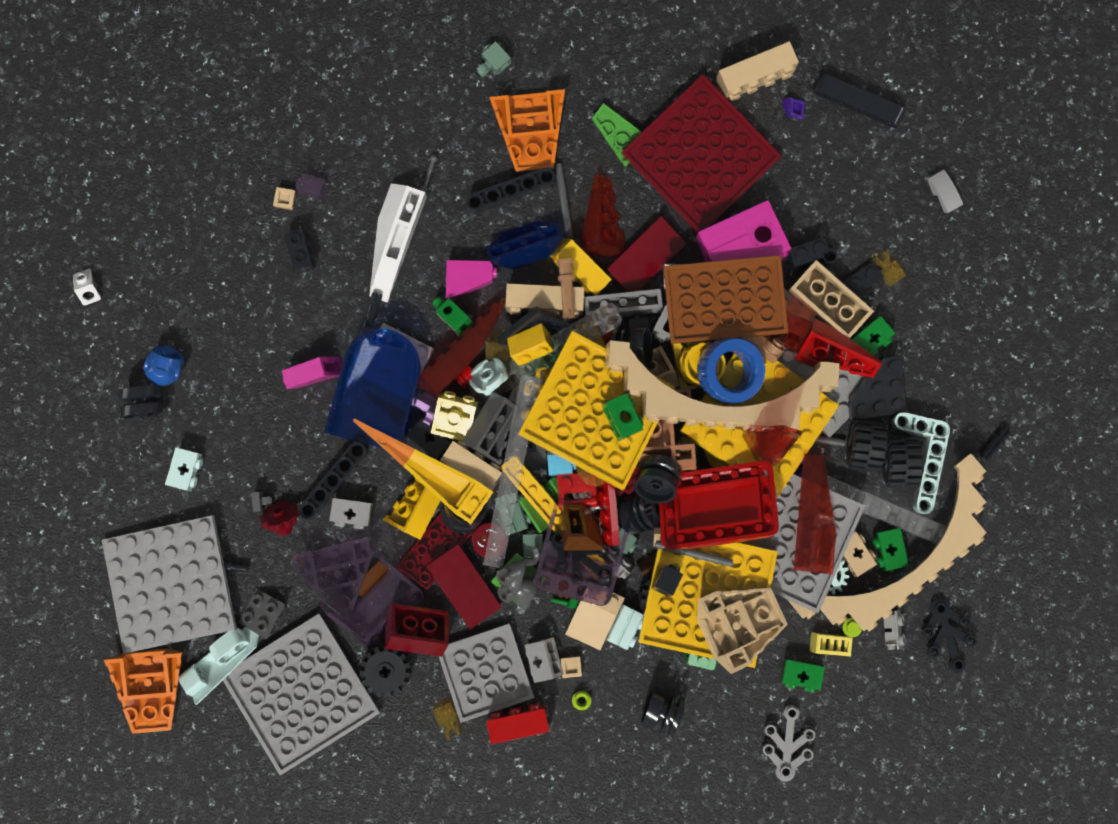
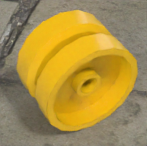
[677,343,726,386]

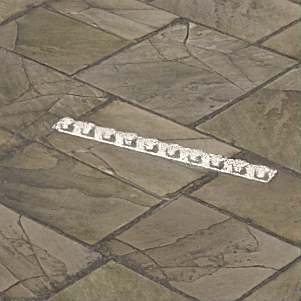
[483,374,541,569]

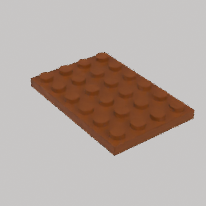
[663,255,788,344]

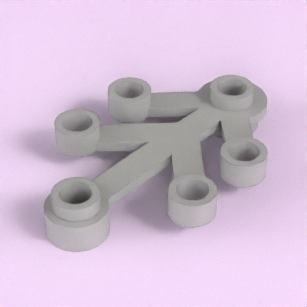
[762,704,815,782]

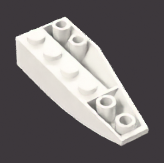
[369,184,427,303]

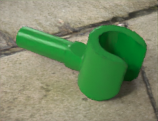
[551,596,580,609]

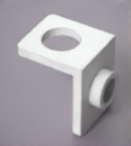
[73,269,101,305]

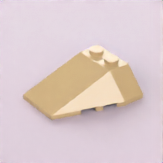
[697,588,787,674]

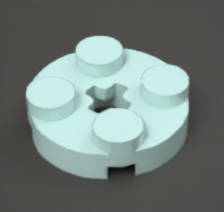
[469,358,508,395]

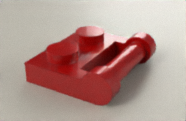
[557,472,599,510]

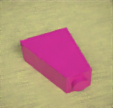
[446,260,497,301]
[282,357,345,389]

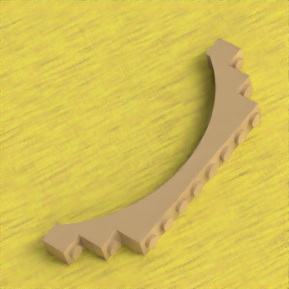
[605,341,839,434]
[788,454,987,632]

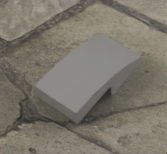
[927,170,963,213]

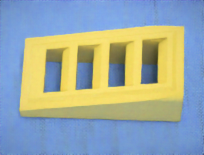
[809,632,853,656]

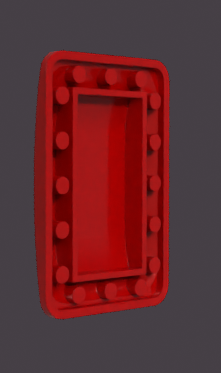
[659,461,779,550]

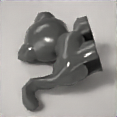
[497,546,541,610]

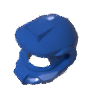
[143,345,184,386]

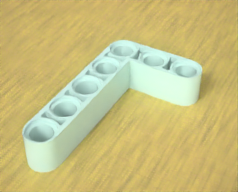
[891,413,950,514]

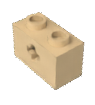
[843,531,877,577]

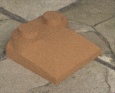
[743,336,785,364]

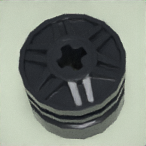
[611,327,653,367]
[617,493,661,535]
[640,687,686,737]

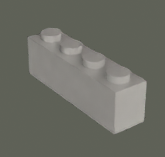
[584,289,663,321]

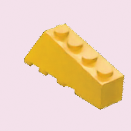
[383,478,441,540]

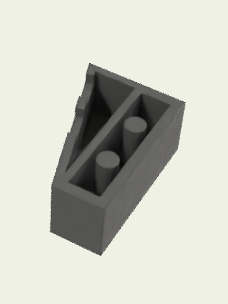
[462,392,518,466]

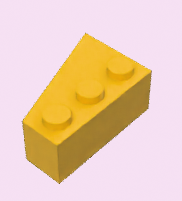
[548,238,612,296]

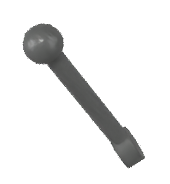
[420,155,437,193]

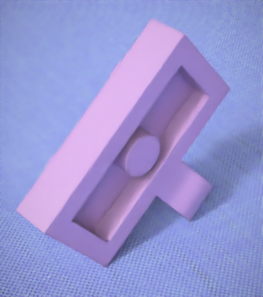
[415,391,438,425]

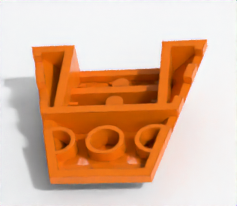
[489,89,565,172]
[104,649,182,734]

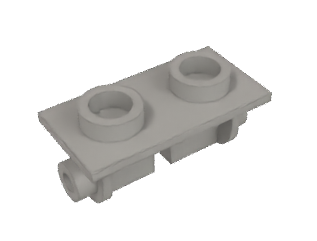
[600,546,634,579]
[884,610,906,650]

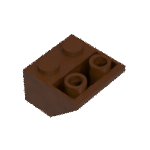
[559,504,603,551]

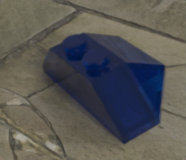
[485,221,563,270]

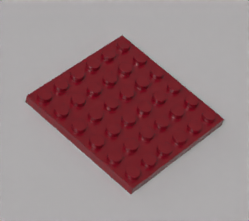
[621,74,782,234]

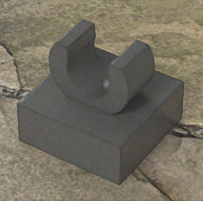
[251,492,273,512]

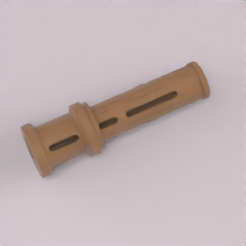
[557,258,575,319]

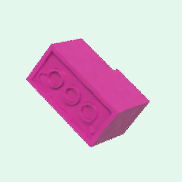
[695,200,791,262]

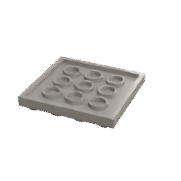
[439,623,534,723]

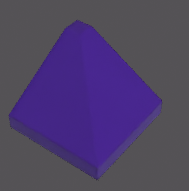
[782,98,805,120]

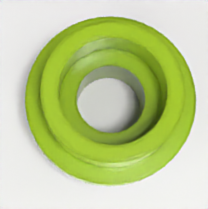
[572,691,591,710]

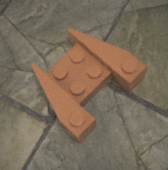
[638,388,697,470]

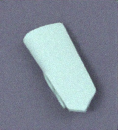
[179,627,259,705]

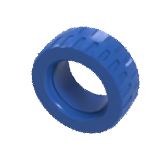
[697,337,765,403]

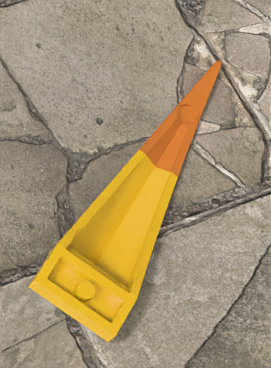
[353,419,493,524]

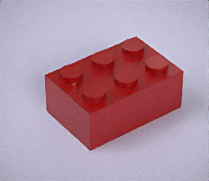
[486,702,550,744]

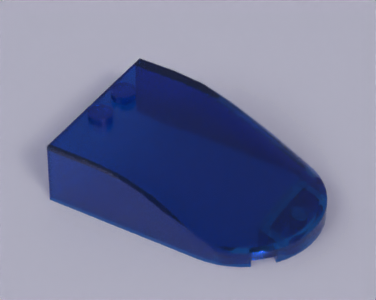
[324,329,421,448]

